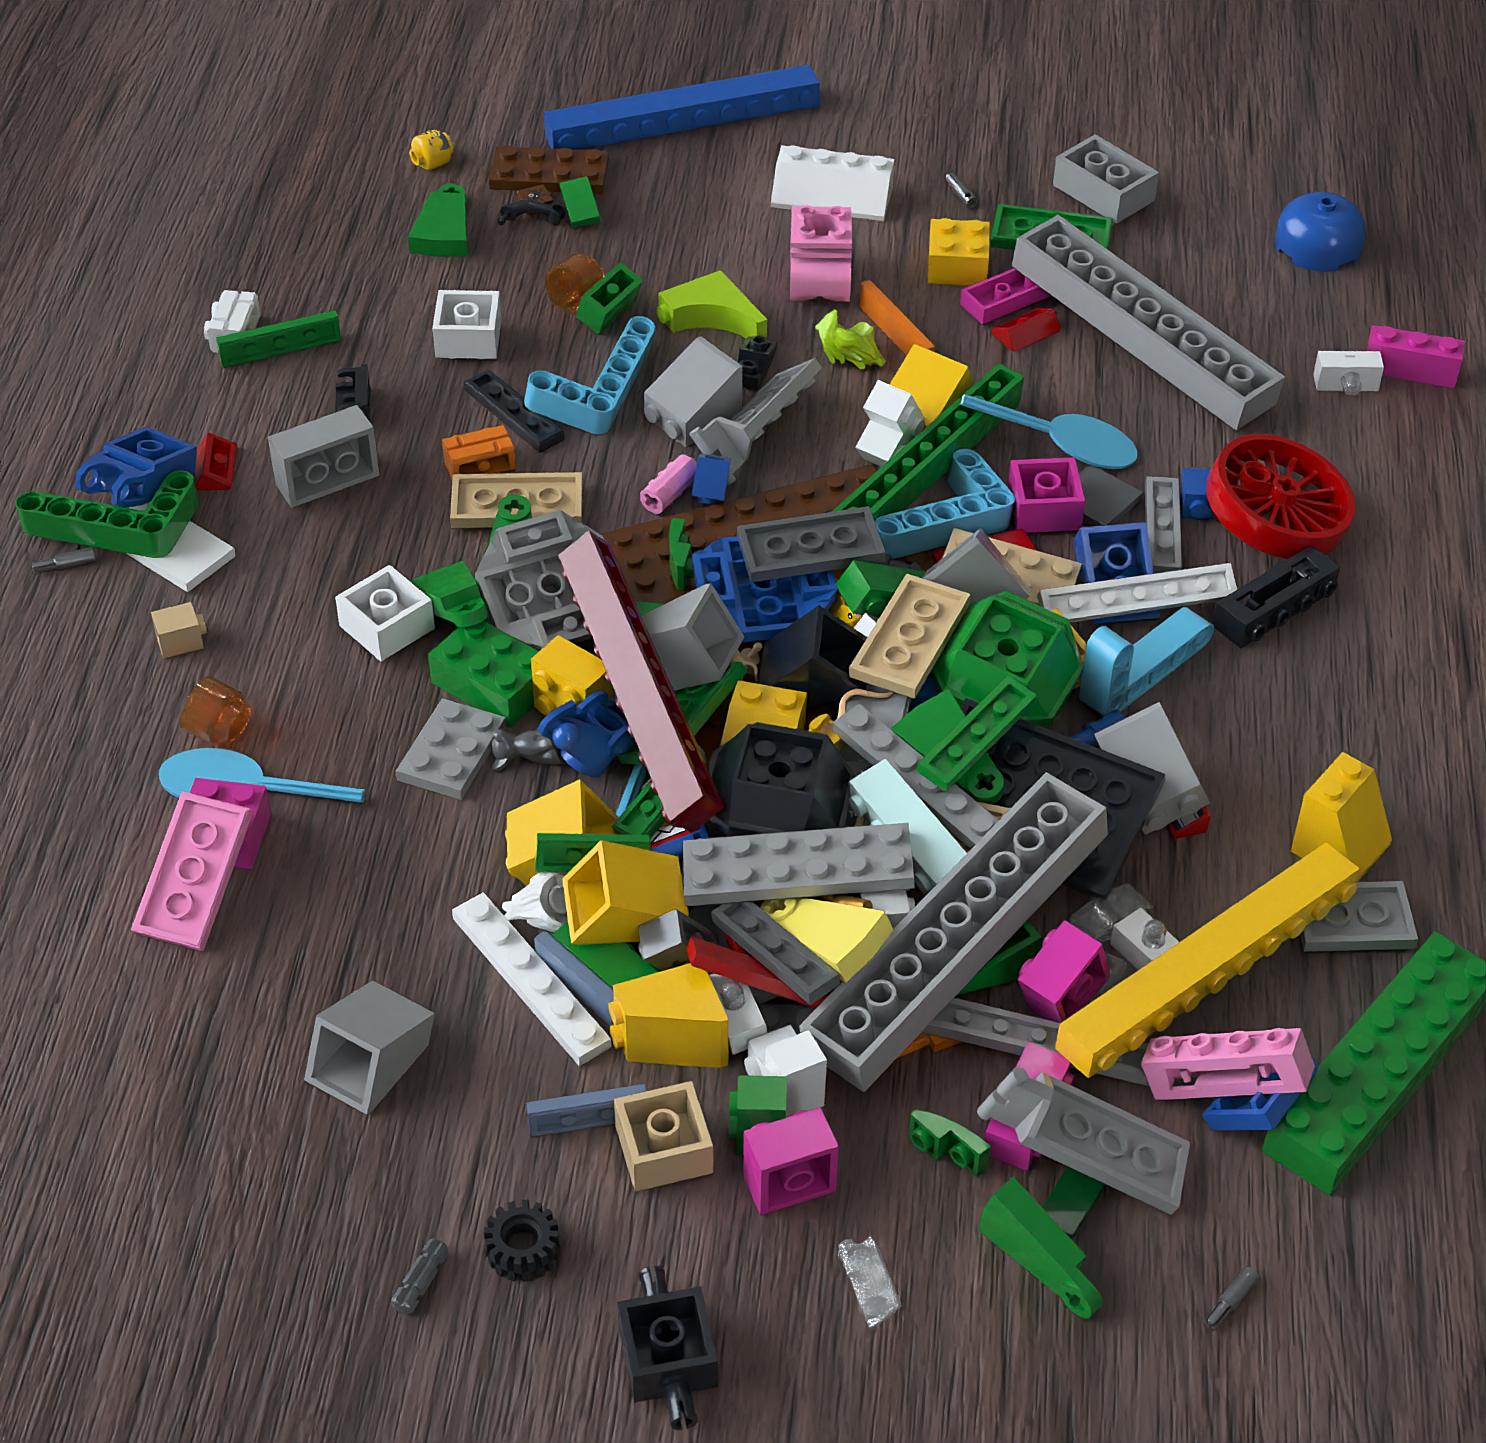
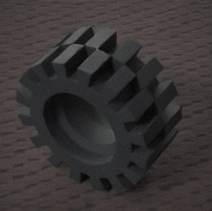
[484,1200,560,1282]

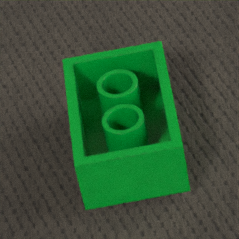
[428,621,539,728]

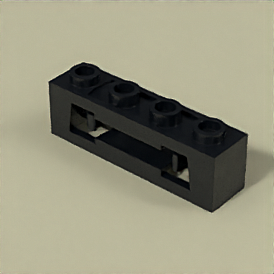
[1212,546,1340,649]

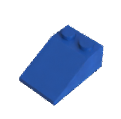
[1073,522,1160,625]

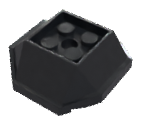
[708,722,856,837]

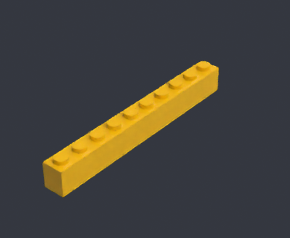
[1055,842,1360,1078]

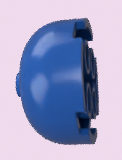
[1275,192,1366,271]

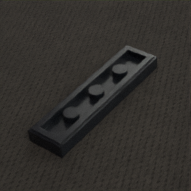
[464,369,565,453]

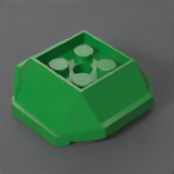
[929,591,1084,727]

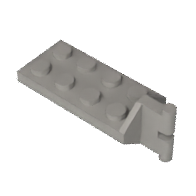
[689,358,822,486]
[977,1067,1190,1215]

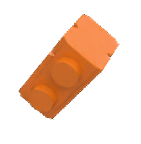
[442,425,516,480]

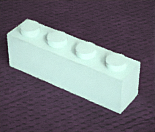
[849,759,967,894]

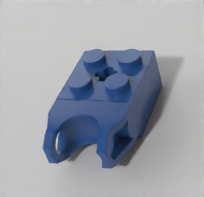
[75,426,197,508]

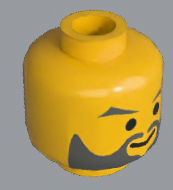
[410,129,454,170]

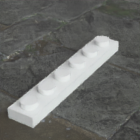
[1037,563,1237,622]
[452,892,611,1066]

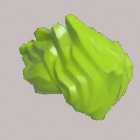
[815,309,886,370]

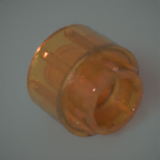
[545,254,604,313]
[180,676,250,746]

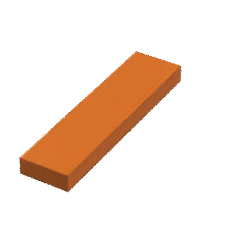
[859,280,935,356]

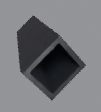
[759,605,867,707]

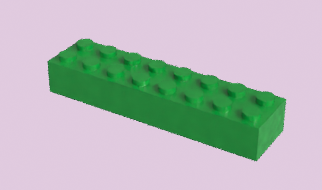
[1262,931,1486,1196]

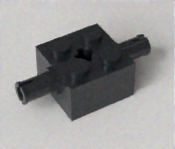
[617,1266,718,1430]

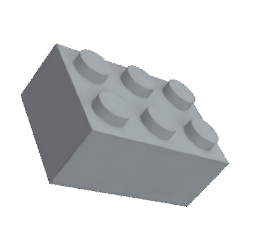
[1053,134,1159,224]
[268,405,379,508]

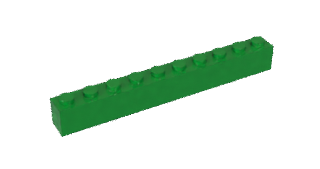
[831,363,1025,521]

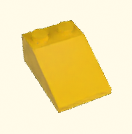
[720,680,807,746]

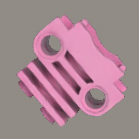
[790,205,852,302]

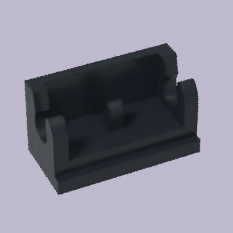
[335,364,371,422]

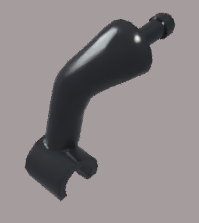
[498,200,566,226]

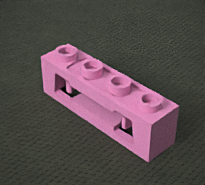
[1141,1028,1315,1100]

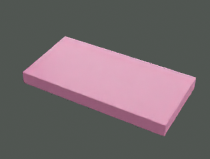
[131,791,253,952]

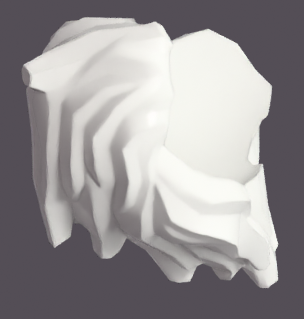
[502,872,569,933]

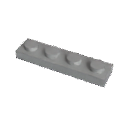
[1145,476,1182,574]

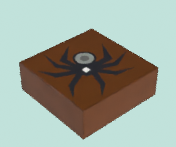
[516,184,553,215]

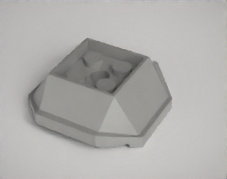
[474,510,604,651]

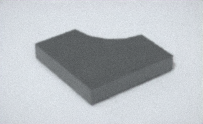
[1079,464,1143,527]

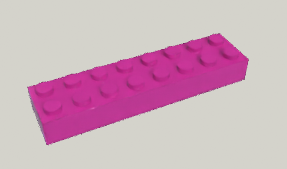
[960,268,1052,325]

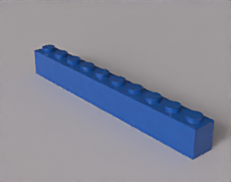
[544,65,820,150]

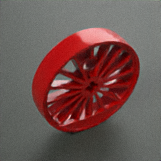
[1206,434,1356,559]

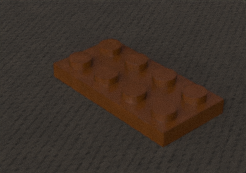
[489,145,609,194]

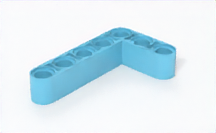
[524,316,655,434]
[875,449,1015,559]
[1079,607,1214,717]

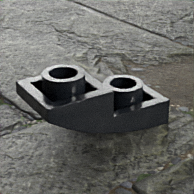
[737,336,777,389]

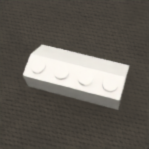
[771,145,894,221]

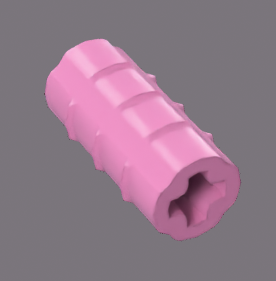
[640,454,697,514]

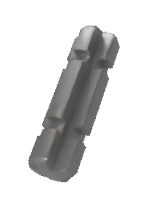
[392,1238,448,1315]

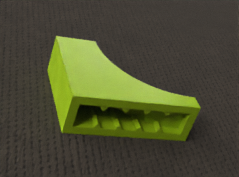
[656,270,767,339]

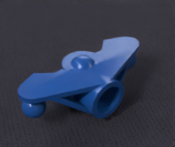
[538,690,635,777]

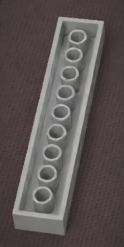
[1012,215,1285,431]
[799,772,1108,1092]

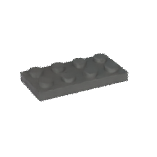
[737,506,885,582]

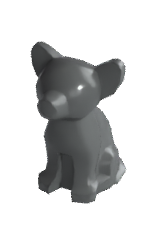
[492,729,566,772]

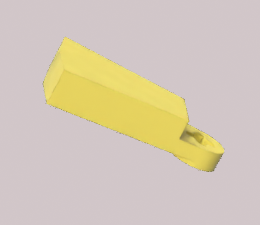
[760,897,894,983]

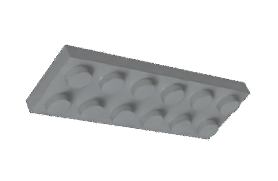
[683,823,915,906]

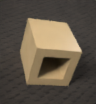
[151,602,207,659]

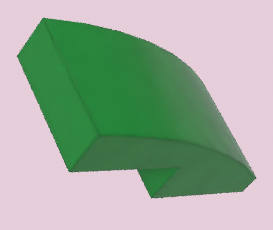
[559,176,600,229]
[669,518,694,591]
[909,1109,991,1177]

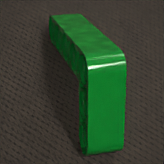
[15,470,199,558]

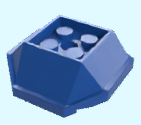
[692,536,838,642]

